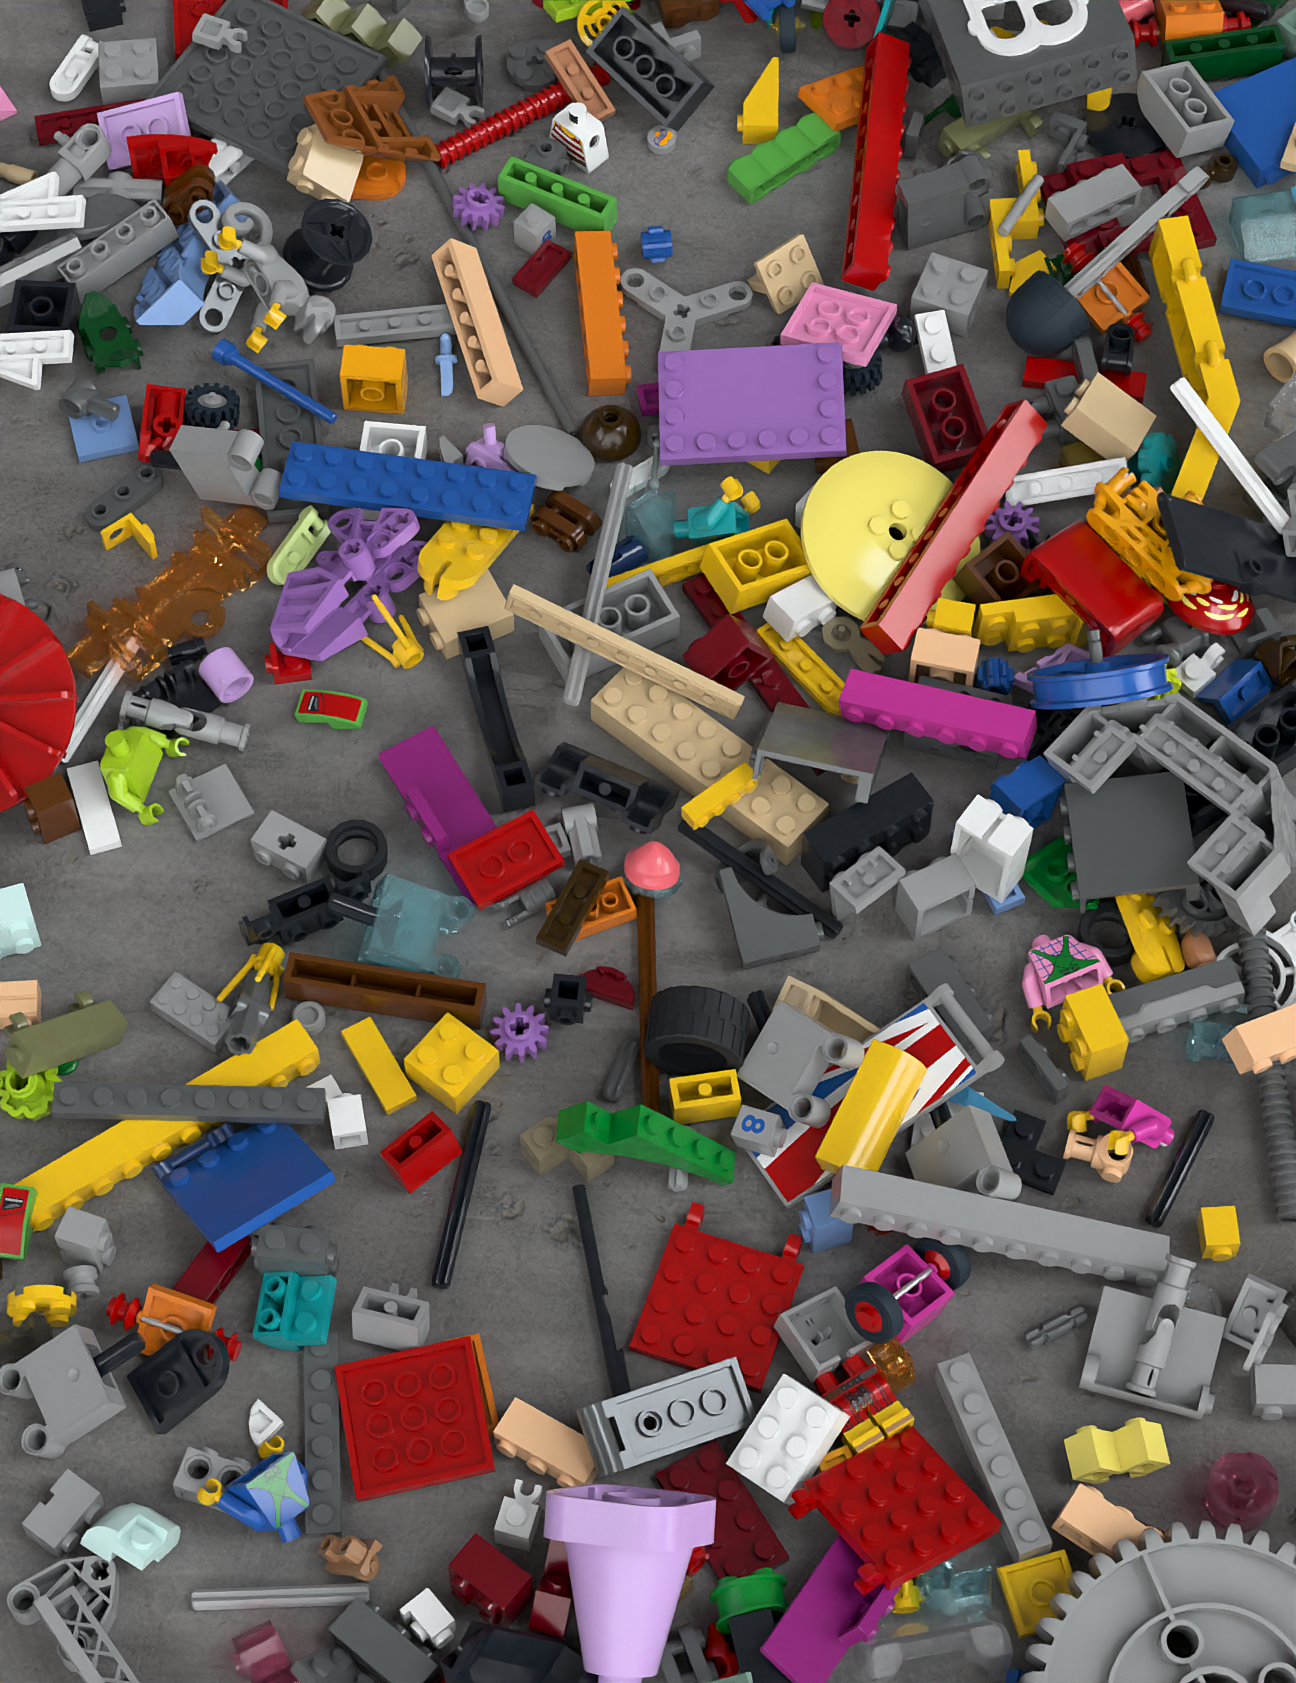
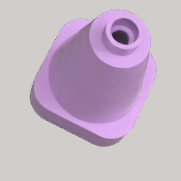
[544,1484,716,1683]

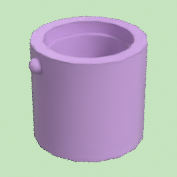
[199,647,254,703]

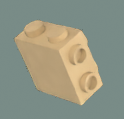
[286,124,364,203]

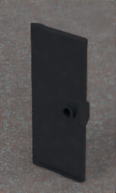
[1156,492,1296,603]

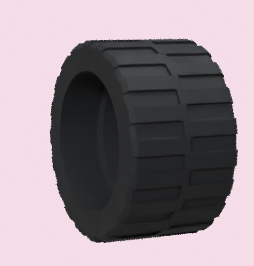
[643,985,750,1076]

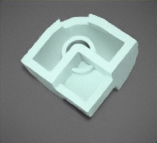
[80,1503,181,1571]

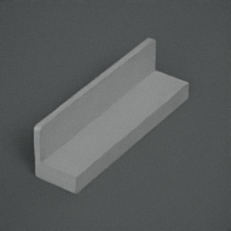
[0,232,82,307]

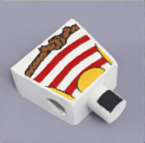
[549,102,609,174]

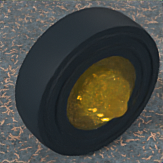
[770,4,805,53]

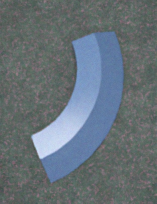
[134,180,251,325]

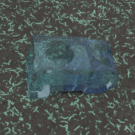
[1186,1020,1235,1064]

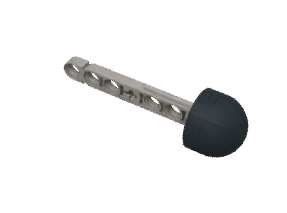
[1006,166,1209,356]

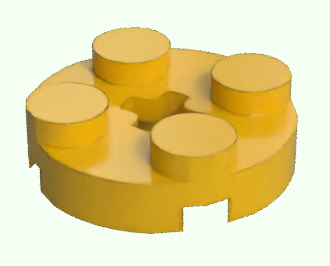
[7,1285,77,1328]

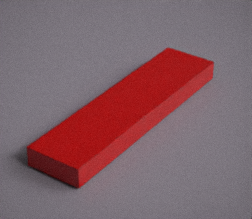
[1022,356,1147,404]

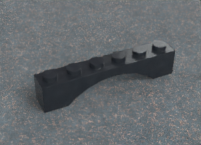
[457,626,535,812]

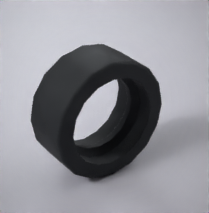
[325,819,388,882]
[1077,902,1135,968]

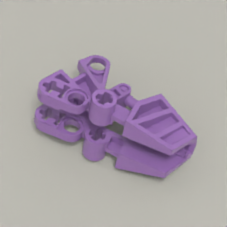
[270,507,427,661]

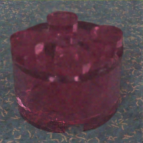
[1202,1452,1279,1534]

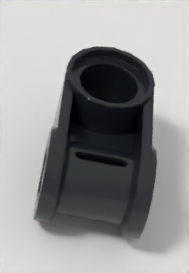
[1100,323,1135,377]

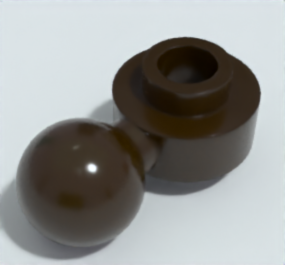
[1199,152,1238,190]

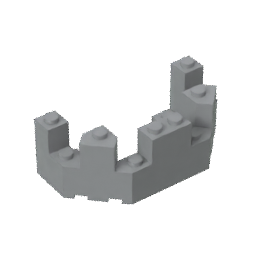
[1043,693,1296,936]

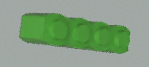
[727,112,841,204]

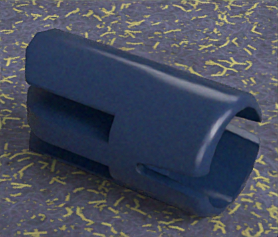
[586,536,648,578]

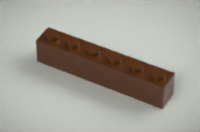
[283,952,487,1030]

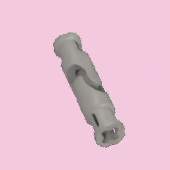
[119,691,251,752]
[1125,1254,1197,1397]

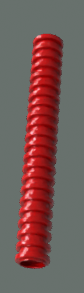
[434,61,610,169]

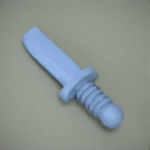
[435,333,458,396]

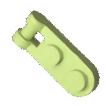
[266,505,331,585]

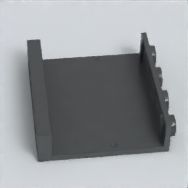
[749,702,889,804]
[1059,772,1200,913]

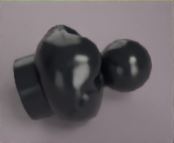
[877,315,919,353]

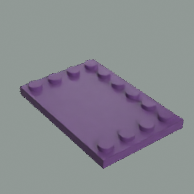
[658,342,847,466]

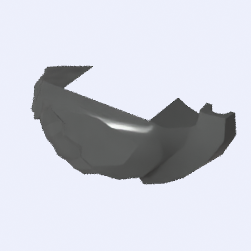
[33,193,146,250]

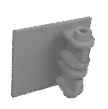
[168,763,255,842]

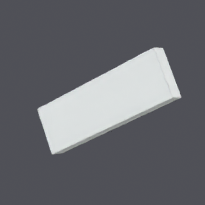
[67,760,122,855]

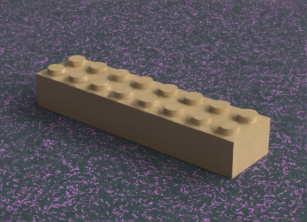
[591,667,829,866]

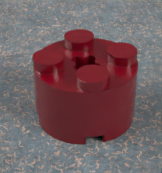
[822,0,881,52]

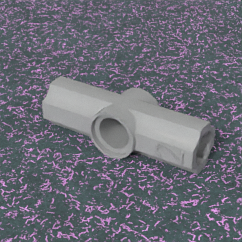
[73,171,165,206]

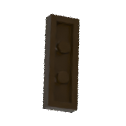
[536,859,610,957]

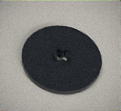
[1083,93,1165,158]

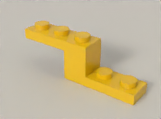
[987,149,1044,289]

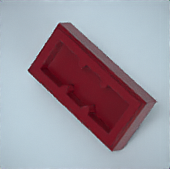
[512,239,571,298]

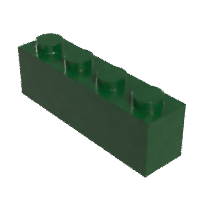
[1161,24,1284,81]

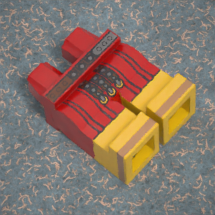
[814,1354,915,1456]

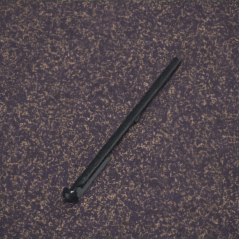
[572,1184,631,1398]

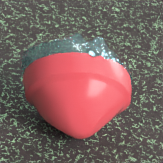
[623,841,683,898]

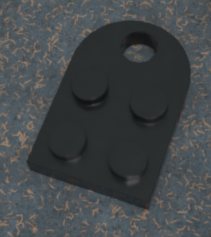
[126,1329,230,1434]

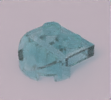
[916,1561,994,1616]

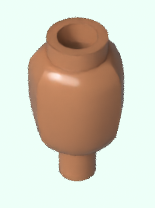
[1181,929,1217,969]

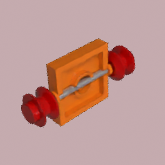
[1062,242,1154,344]
[106,1283,242,1362]

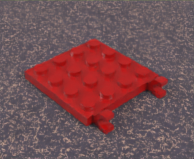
[629,1201,805,1394]
[788,1426,1002,1596]

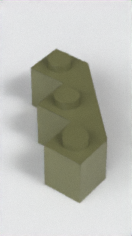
[302,0,423,68]

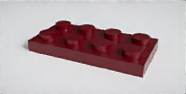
[655,1440,789,1580]

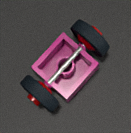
[845,1237,971,1348]

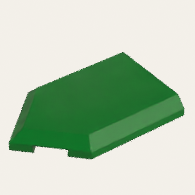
[1021,835,1099,909]

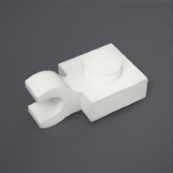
[1176,643,1225,698]

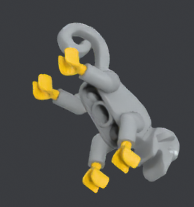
[201,202,336,353]

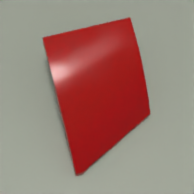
[126,134,218,188]

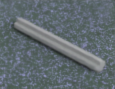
[191,1583,370,1611]

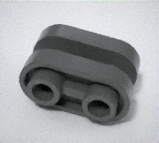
[659,1623,719,1683]

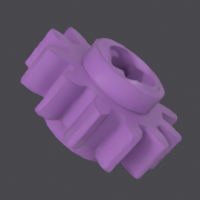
[452,183,505,231]
[984,501,1039,549]
[490,1003,549,1063]

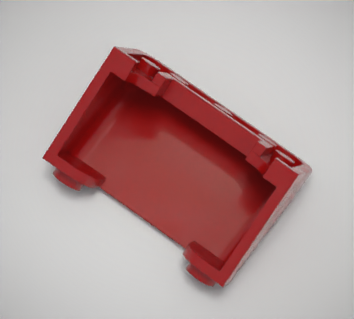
[1020,520,1164,657]

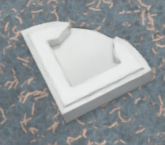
[248,1399,284,1448]

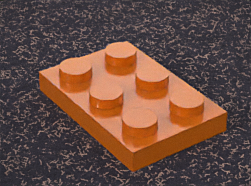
[798,64,864,131]

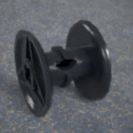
[424,35,484,108]
[283,198,373,292]

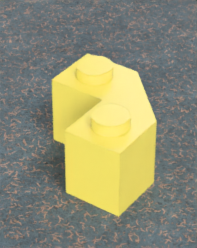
[1064,1418,1170,1484]

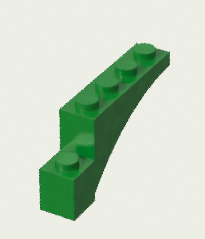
[555,1101,736,1186]

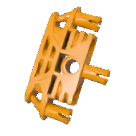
[1086,467,1214,601]

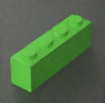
[498,156,617,231]

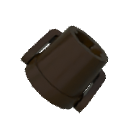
[1253,634,1296,689]

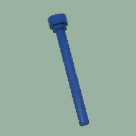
[212,338,337,424]

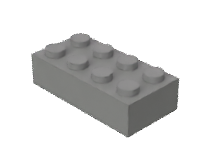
[149,971,231,1054]

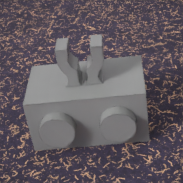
[352,1283,430,1351]

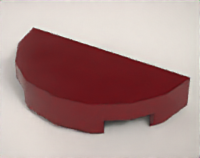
[577,966,635,1011]

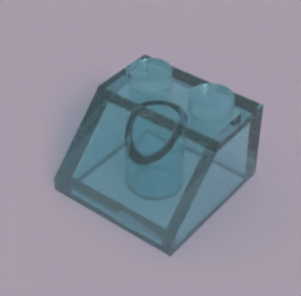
[1228,189,1296,264]

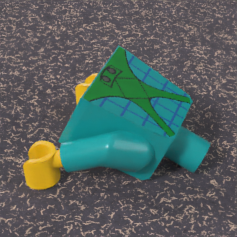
[674,476,761,546]

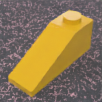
[737,57,779,144]

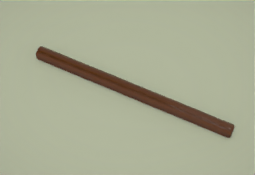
[637,886,660,1113]

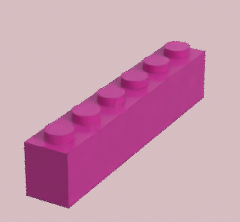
[839,669,1037,760]

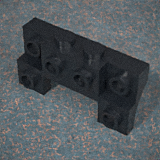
[533,742,680,834]
[239,867,372,947]

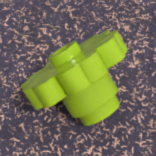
[0,1061,64,1121]

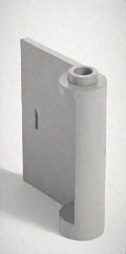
[1079,1286,1227,1421]

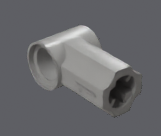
[560,803,602,867]

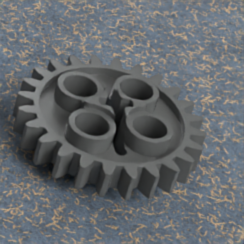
[1146,842,1235,938]

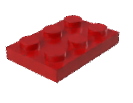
[447,809,565,911]

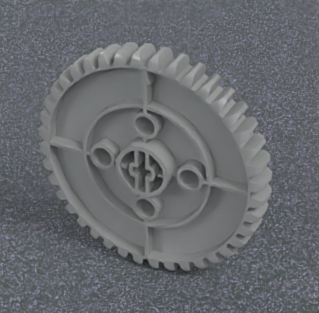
[1018,1520,1296,1683]

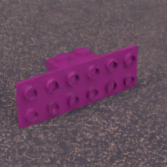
[378,726,497,908]
[760,1533,901,1683]

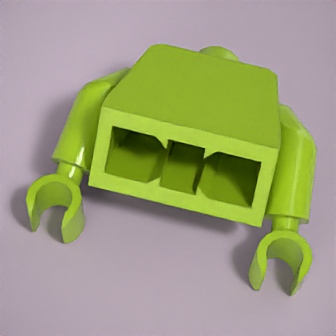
[100,726,189,825]

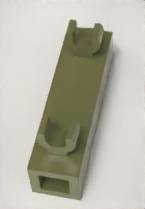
[937,108,1043,160]
[4,990,129,1078]

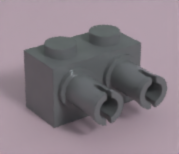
[1026,375,1086,451]

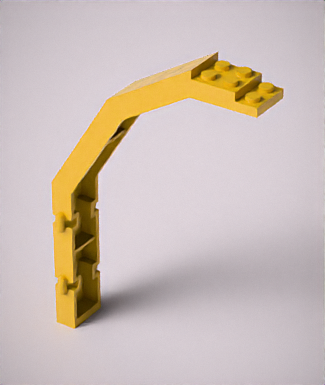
[972,216,1241,653]

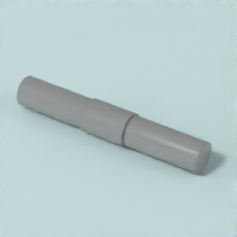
[997,174,1044,237]

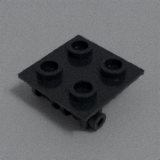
[132,660,221,739]

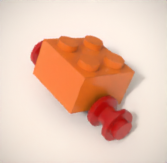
[1129,0,1251,48]

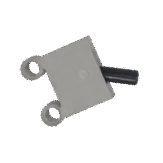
[737,990,864,1128]

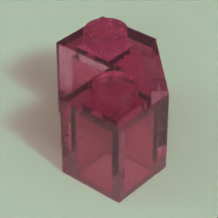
[230,1620,301,1683]

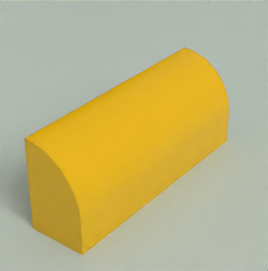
[815,1039,927,1174]

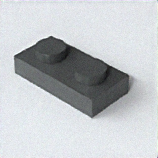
[1017,1034,1069,1105]

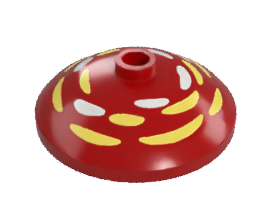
[1165,579,1254,635]

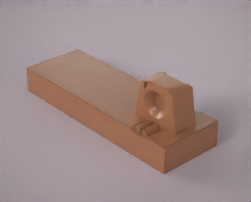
[544,39,616,122]

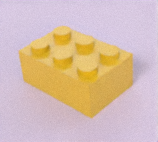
[699,518,812,614]

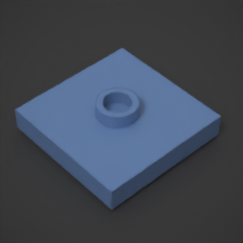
[68,395,139,463]

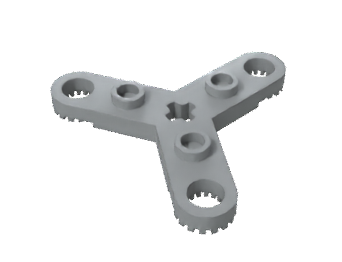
[620,268,753,352]

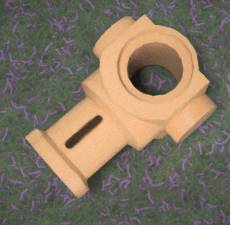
[1063,1129,1133,1183]

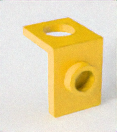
[100,513,158,560]

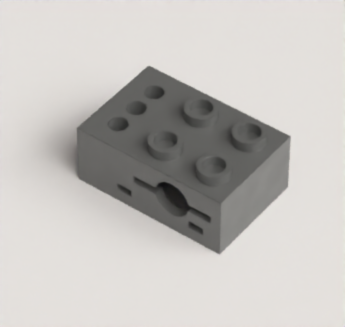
[903,675,1013,770]

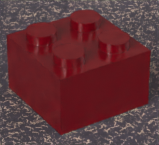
[682,614,775,691]
[448,1533,533,1628]

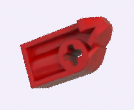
[137,384,186,463]

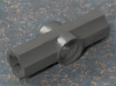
[225,970,274,1056]

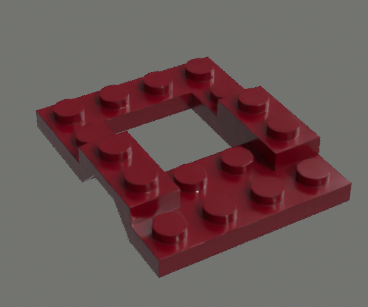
[1040,149,1217,275]

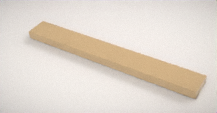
[504,584,745,720]

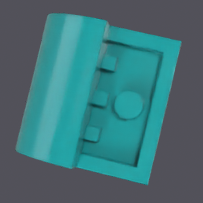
[252,1271,337,1351]

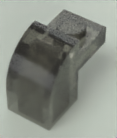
[0,1311,53,1368]

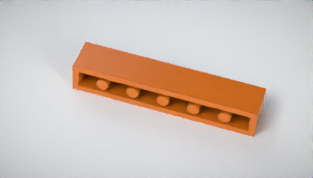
[573,231,631,396]

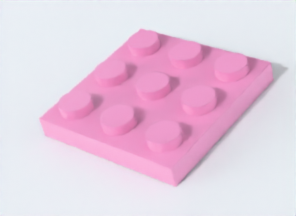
[780,282,897,367]

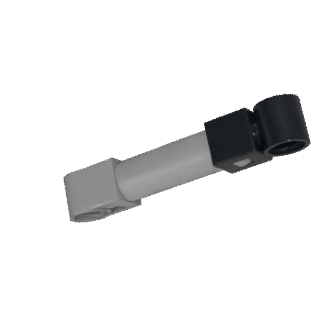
[0,123,112,266]

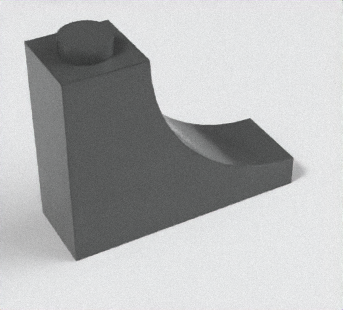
[719,867,825,970]

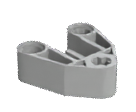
[7,1555,120,1672]

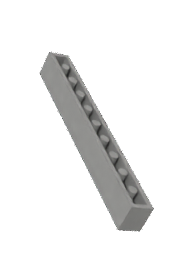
[829,1164,1170,1288]

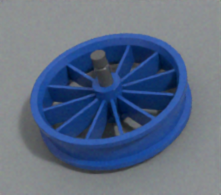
[1027,629,1173,709]

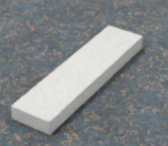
[1005,457,1131,507]

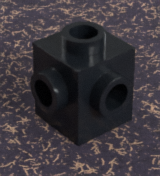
[544,973,593,1025]

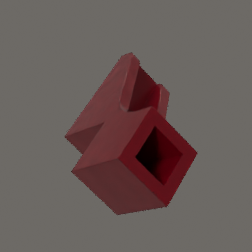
[528,1539,574,1638]

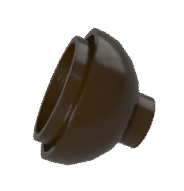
[580,405,641,461]

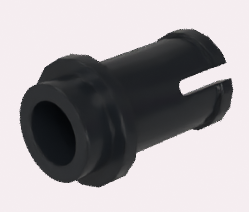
[166,635,208,666]

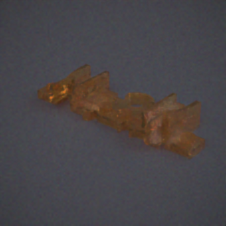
[66,504,272,683]

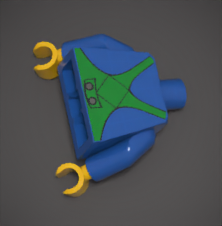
[197,1436,310,1543]

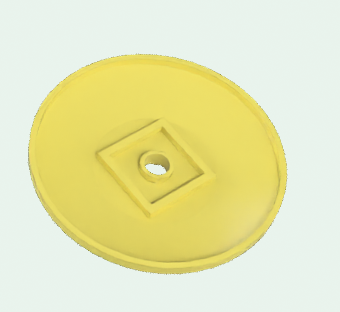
[801,451,980,626]

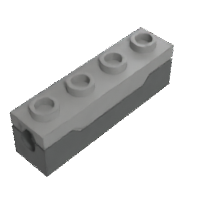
[1108,957,1245,1043]

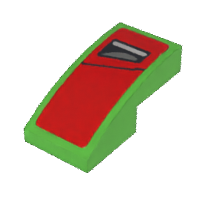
[294,689,369,729]
[0,1183,37,1261]

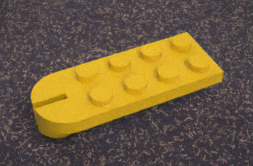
[417,504,535,601]
[1114,893,1185,984]

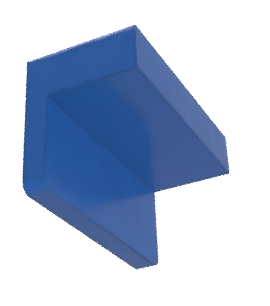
[1196,659,1274,724]

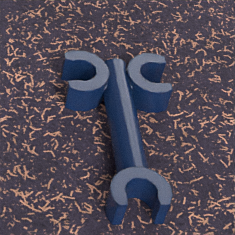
[152,1122,236,1179]

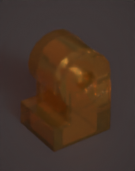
[867,1337,916,1395]

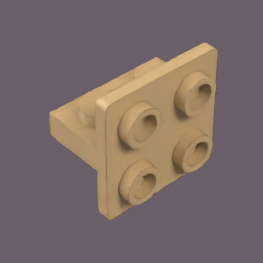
[747,234,824,315]

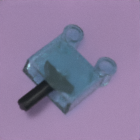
[326,873,474,979]

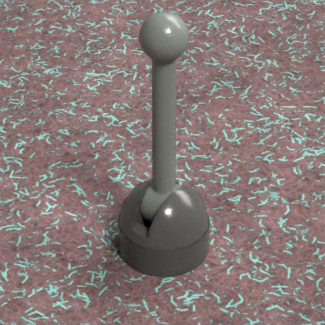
[646,424,660,490]

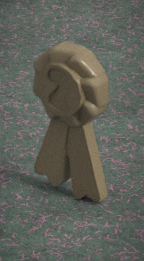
[822,616,889,674]

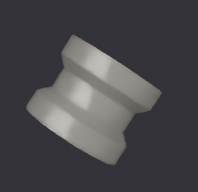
[63,1265,100,1304]

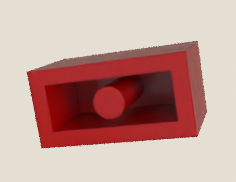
[379,1111,462,1194]

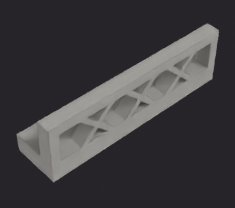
[33,1585,140,1683]

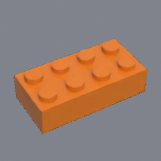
[545,876,637,942]

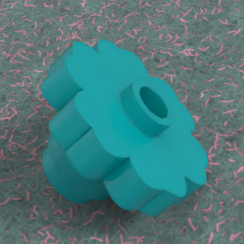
[1127,432,1181,494]

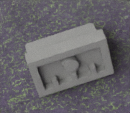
[829,846,906,921]

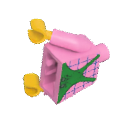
[1022,935,1125,1033]

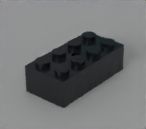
[585,6,715,131]
[801,772,934,893]

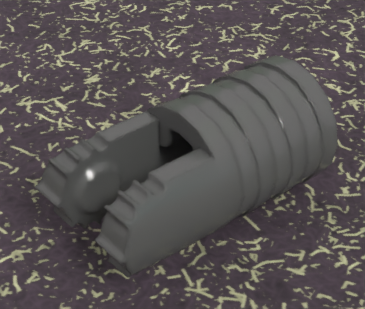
[492,877,557,930]

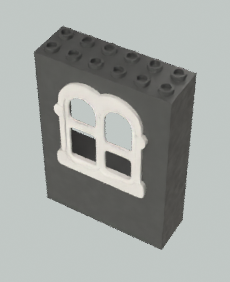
[917,0,1137,128]

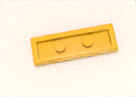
[341,1017,417,1115]

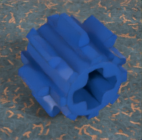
[641,226,673,263]
[975,657,1015,695]

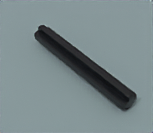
[1145,1110,1215,1227]

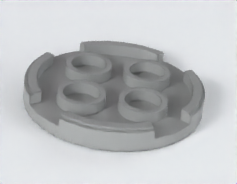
[503,425,595,491]

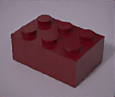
[901,364,988,473]

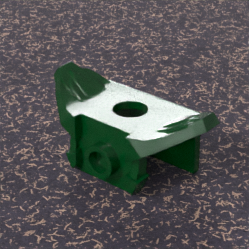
[77,291,143,375]

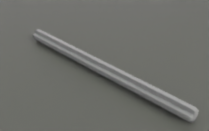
[562,462,633,706]

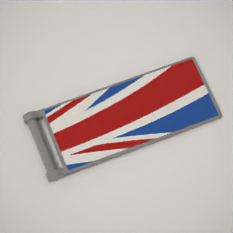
[745,983,1005,1208]

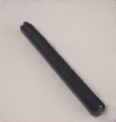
[678,819,844,940]
[431,1100,491,1289]

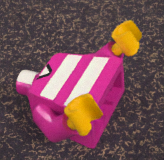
[1067,1084,1174,1155]

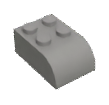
[1137,61,1235,158]

